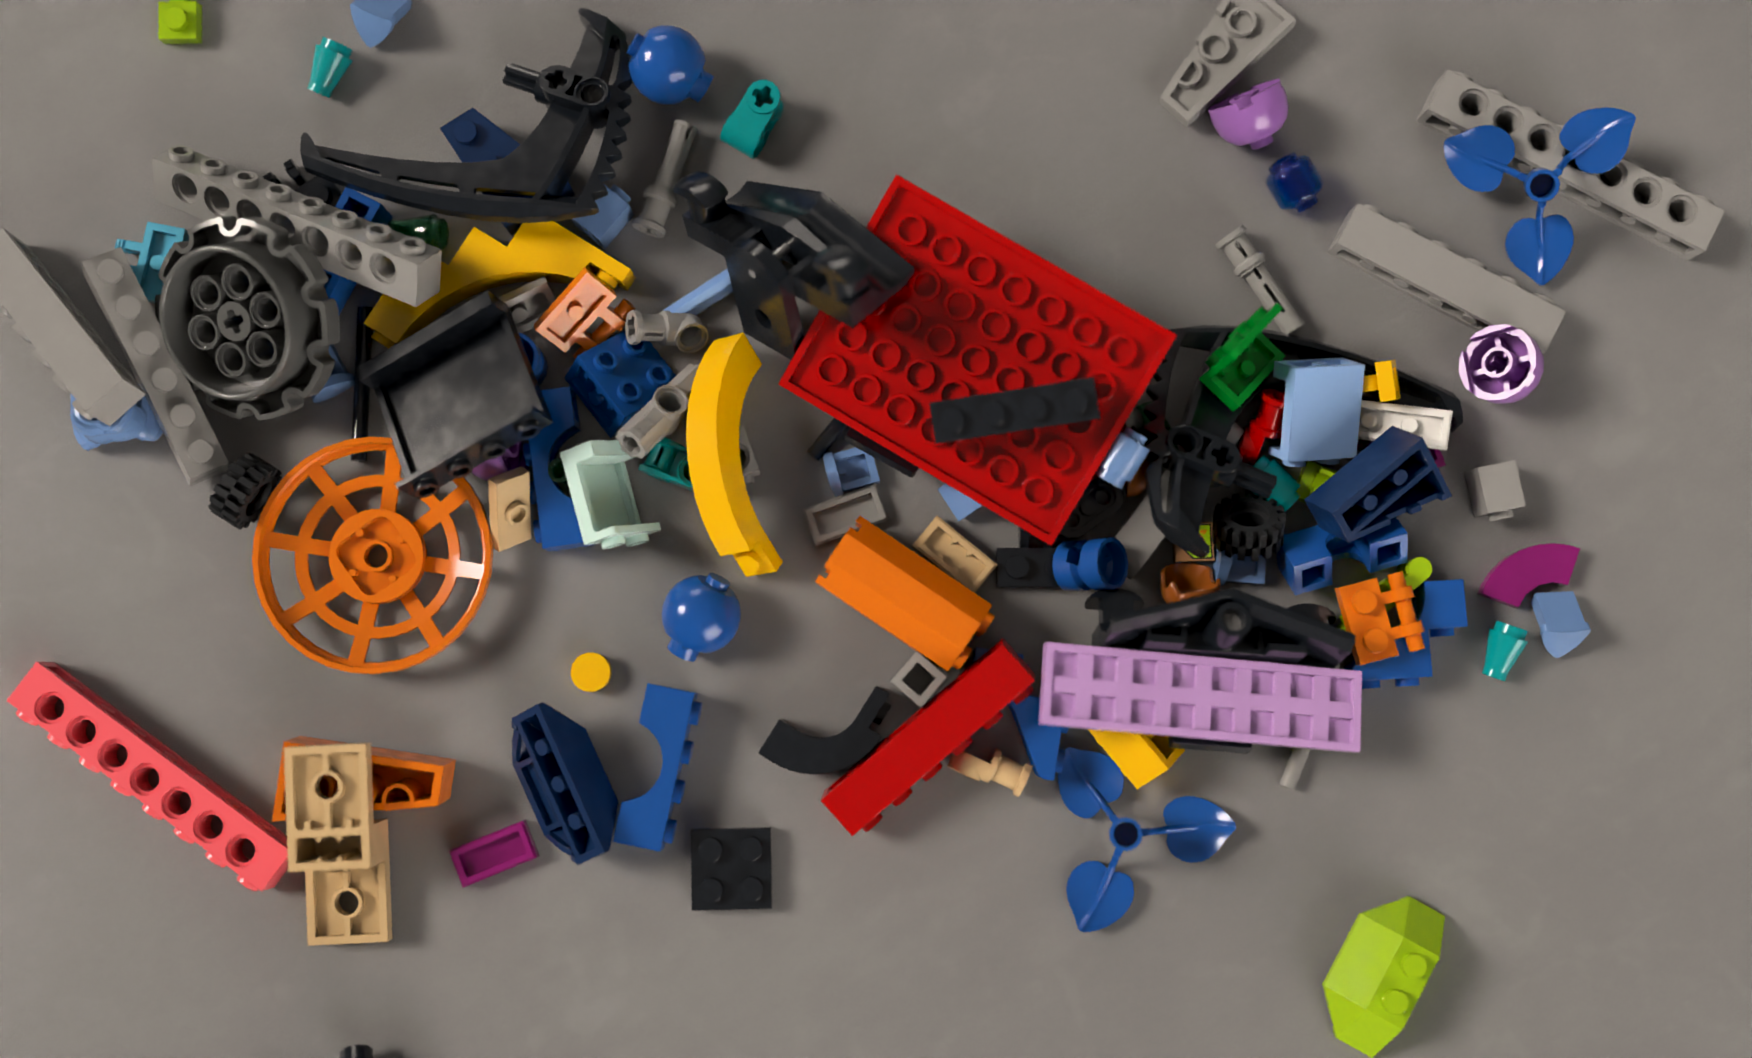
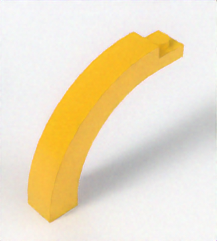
[686,332,783,577]

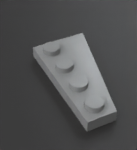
[1160,0,1296,128]

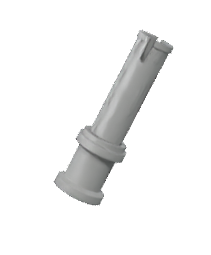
[632,120,698,238]
[1215,225,1305,334]

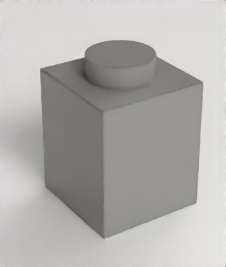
[1464,460,1526,522]
[890,651,947,708]

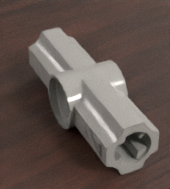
[616,363,699,459]

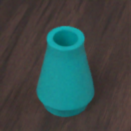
[307,37,353,98]
[1482,620,1528,681]

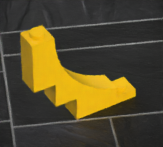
[364,222,636,349]

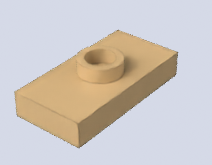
[488,466,531,552]
[912,516,997,593]

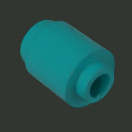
[1251,455,1300,512]

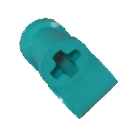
[720,80,783,160]
[638,437,694,492]

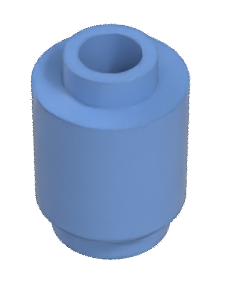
[1095,426,1150,489]

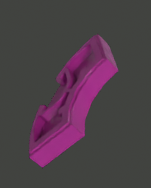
[1477,543,1580,608]

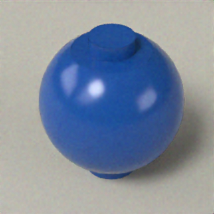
[626,25,714,105]
[662,573,741,662]

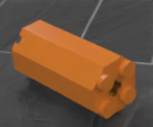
[815,516,995,672]

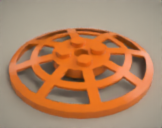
[252,436,494,674]

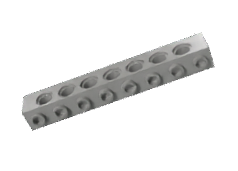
[1416,70,1725,261]
[152,145,442,307]

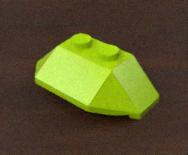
[1322,896,1445,1058]

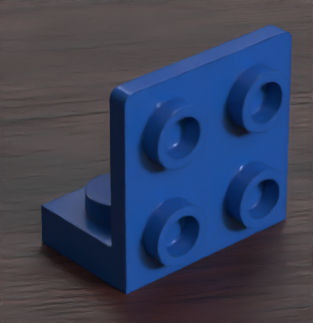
[564,330,676,439]

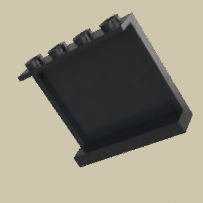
[355,290,553,499]

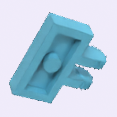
[115,222,189,303]

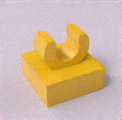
[1362,359,1401,402]

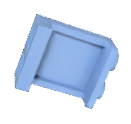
[1268,357,1365,467]

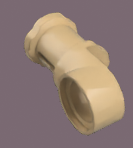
[947,748,1033,797]

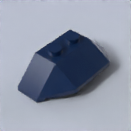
[511,702,618,865]

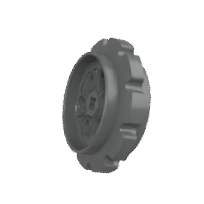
[155,216,340,420]

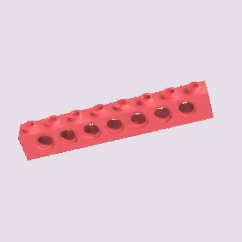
[6,661,288,891]

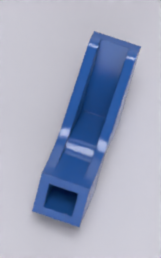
[1343,579,1468,689]
[972,647,1069,781]

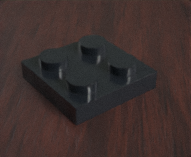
[691,827,772,911]

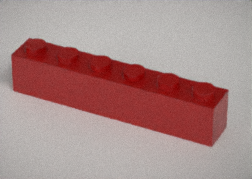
[820,638,1035,836]

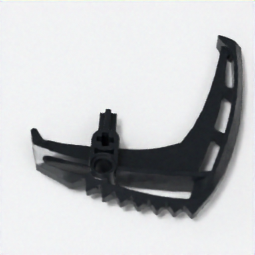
[300,8,632,223]
[1141,325,1463,558]

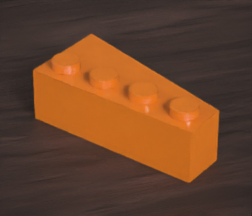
[272,736,456,822]

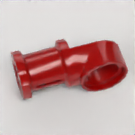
[1237,388,1285,465]

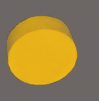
[571,652,612,692]

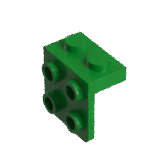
[1199,302,1285,412]

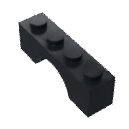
[929,377,1101,444]

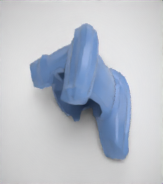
[70,394,163,451]

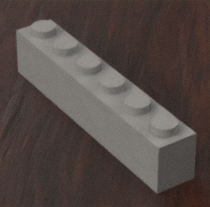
[1327,203,1566,354]
[0,228,146,426]
[81,247,229,486]

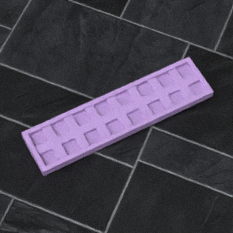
[1039,642,1362,753]

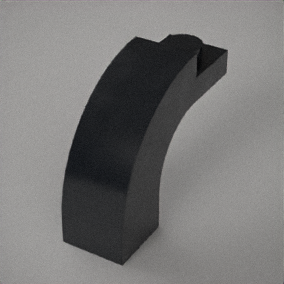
[758,686,892,774]

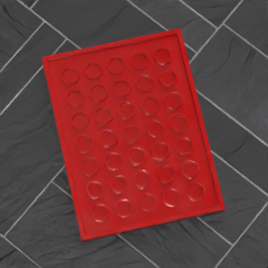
[778,174,1177,546]

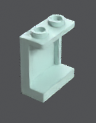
[560,440,661,549]

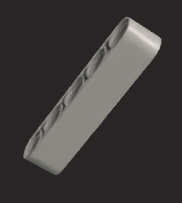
[1113,422,1245,580]

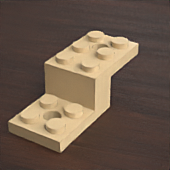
[284,742,393,946]

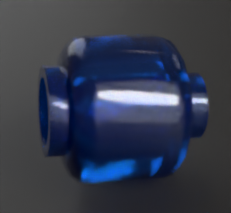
[1265,152,1324,213]

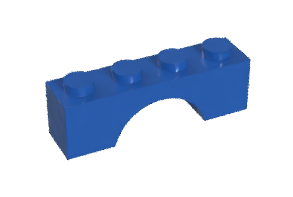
[523,386,596,552]
[613,683,702,852]

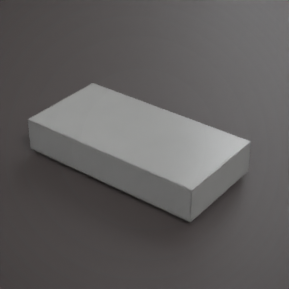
[803,483,889,546]

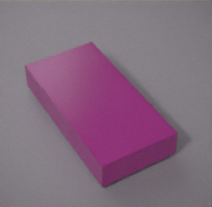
[449,819,539,888]

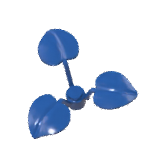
[1443,107,1636,285]
[1058,747,1236,933]

